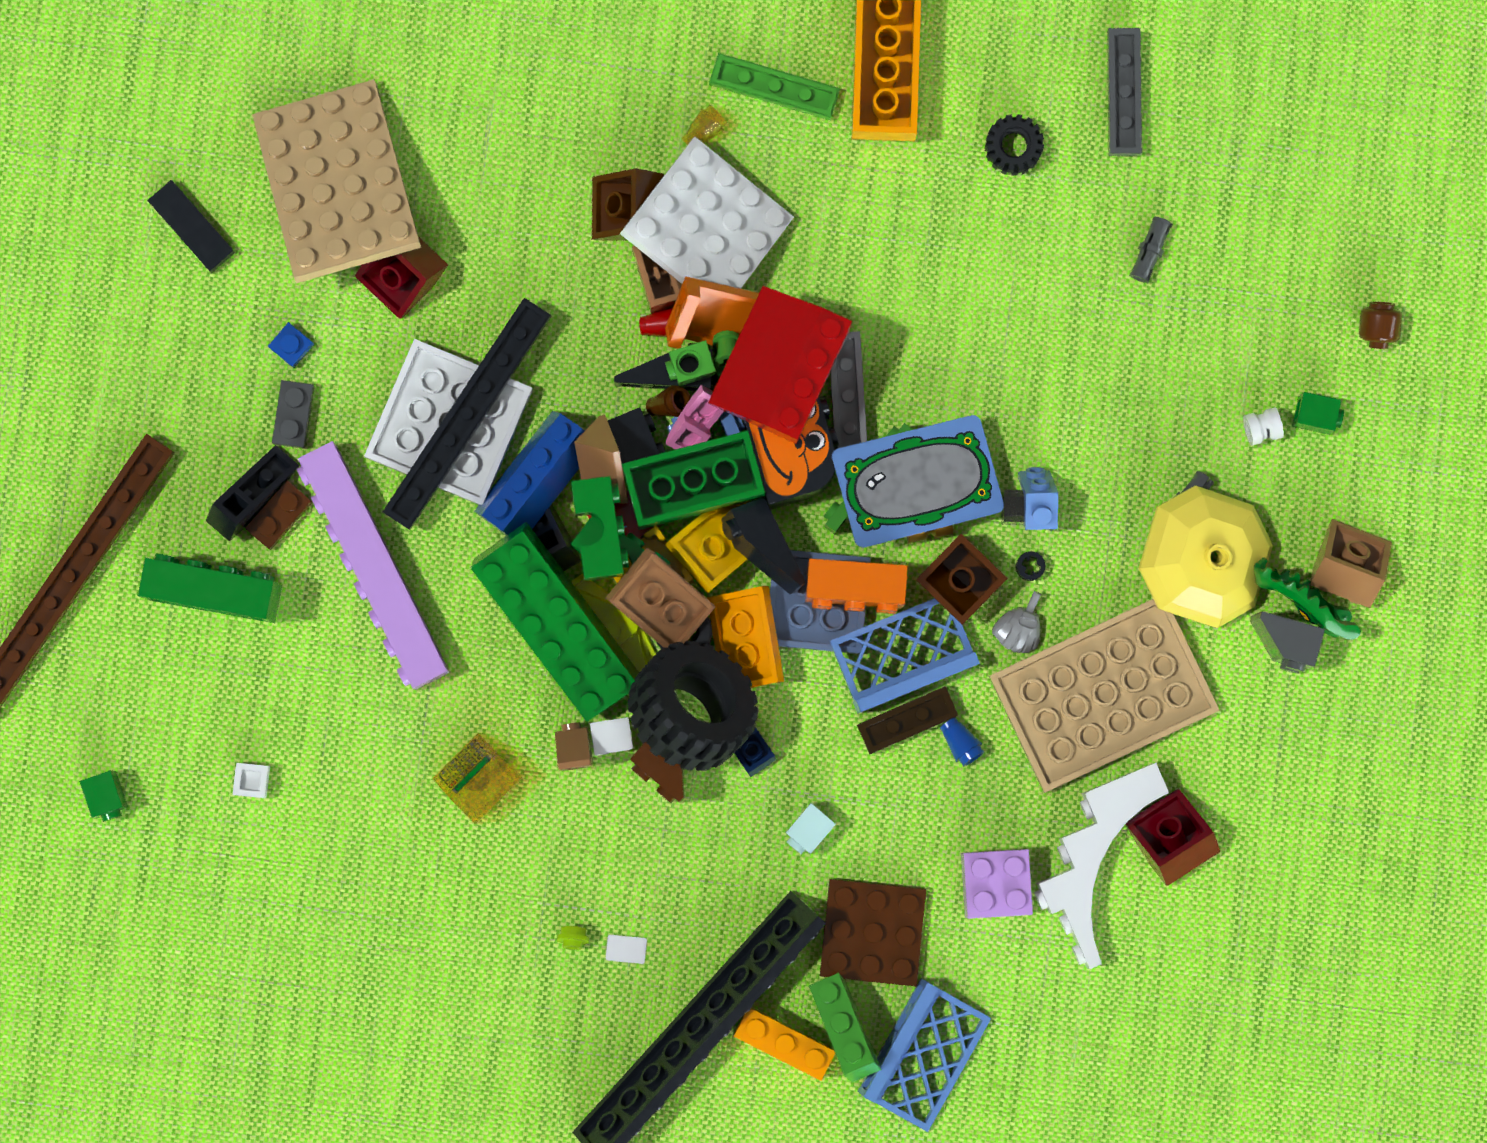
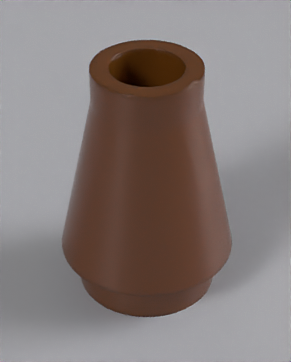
[646,385,691,417]

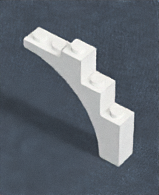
[1034,763,1169,969]

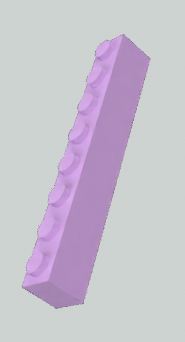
[297,441,450,690]

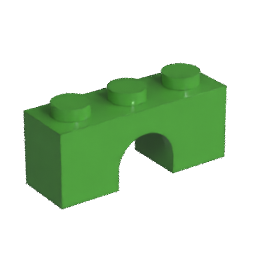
[809,973,881,1083]

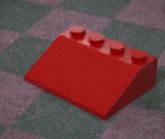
[708,286,852,444]

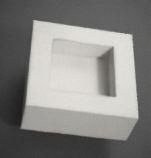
[232,763,270,798]

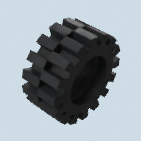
[985,114,1044,176]

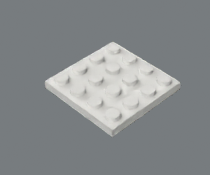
[620,137,794,289]
[364,339,533,505]

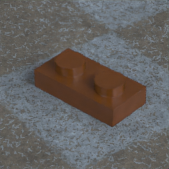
[245,480,313,550]

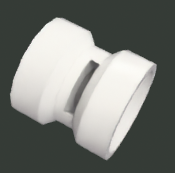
[1243,407,1284,446]

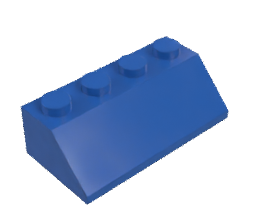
[474,411,585,536]

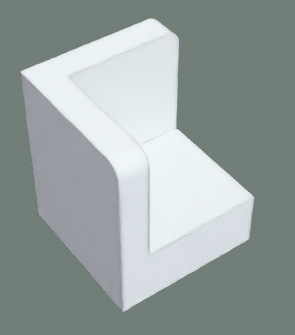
[590,717,633,756]

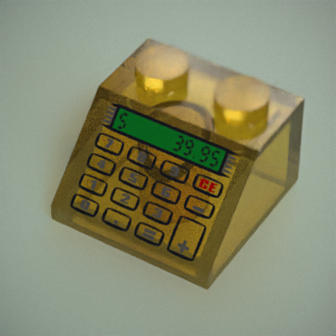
[432,733,524,824]

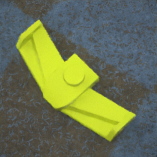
[571,574,656,672]

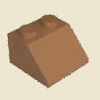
[1310,519,1392,608]

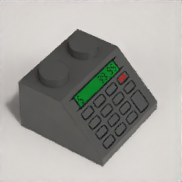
[1250,611,1325,674]

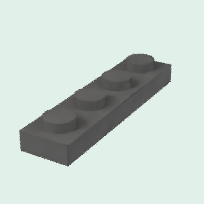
[1107,28,1142,156]

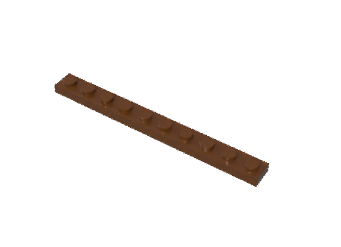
[0,434,175,708]

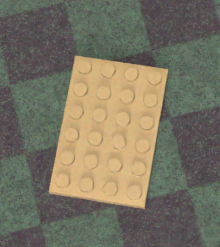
[252,79,421,283]
[989,599,1220,793]

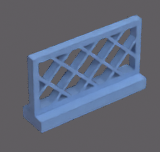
[829,598,980,714]
[857,978,991,1132]

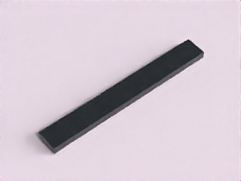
[382,298,552,530]

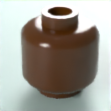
[1359,302,1402,349]

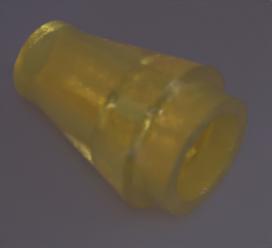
[681,104,728,145]

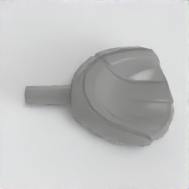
[992,591,1041,653]

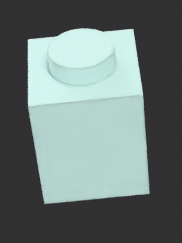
[786,803,836,854]

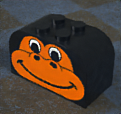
[742,396,839,510]

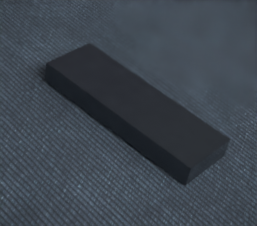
[147,180,235,273]

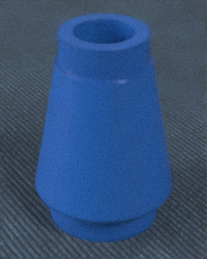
[940,717,984,767]

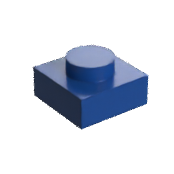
[268,322,314,368]

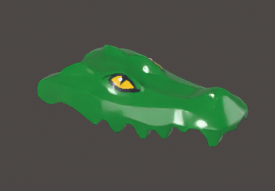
[1254,557,1361,640]

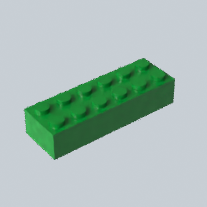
[470,522,639,722]

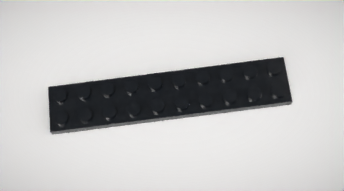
[572,891,826,1143]

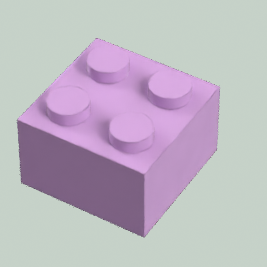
[961,849,1033,919]

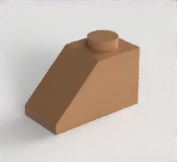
[555,722,594,771]

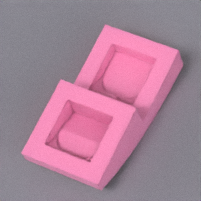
[666,384,724,450]

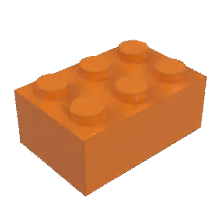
[805,559,908,614]

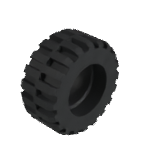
[628,641,758,771]

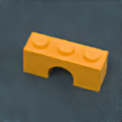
[734,1007,835,1081]

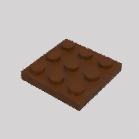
[819,879,926,987]

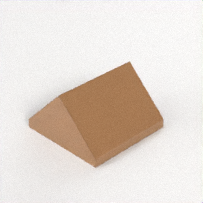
[574,415,628,504]

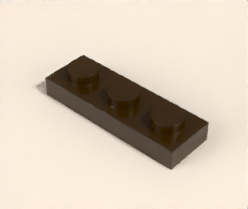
[856,686,959,755]

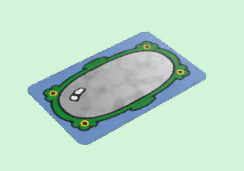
[832,415,1004,548]

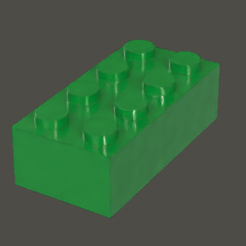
[622,430,765,530]
[138,554,282,623]

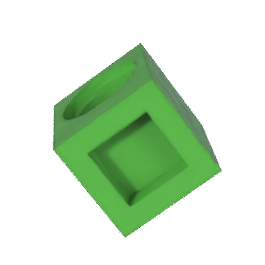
[665,340,716,387]

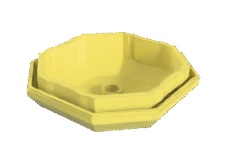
[1138,486,1273,628]

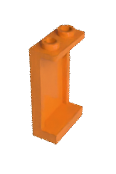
[665,276,759,349]

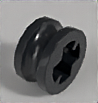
[1015,551,1046,581]

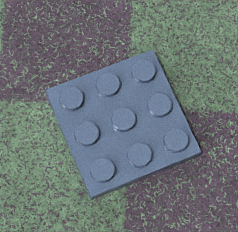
[770,550,870,654]

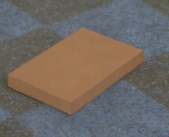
[606,548,716,647]

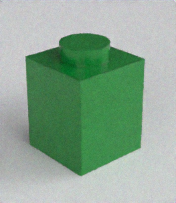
[1292,392,1344,435]
[79,770,128,822]

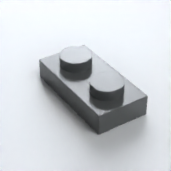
[272,380,315,449]

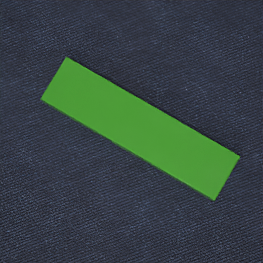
[709,53,840,121]

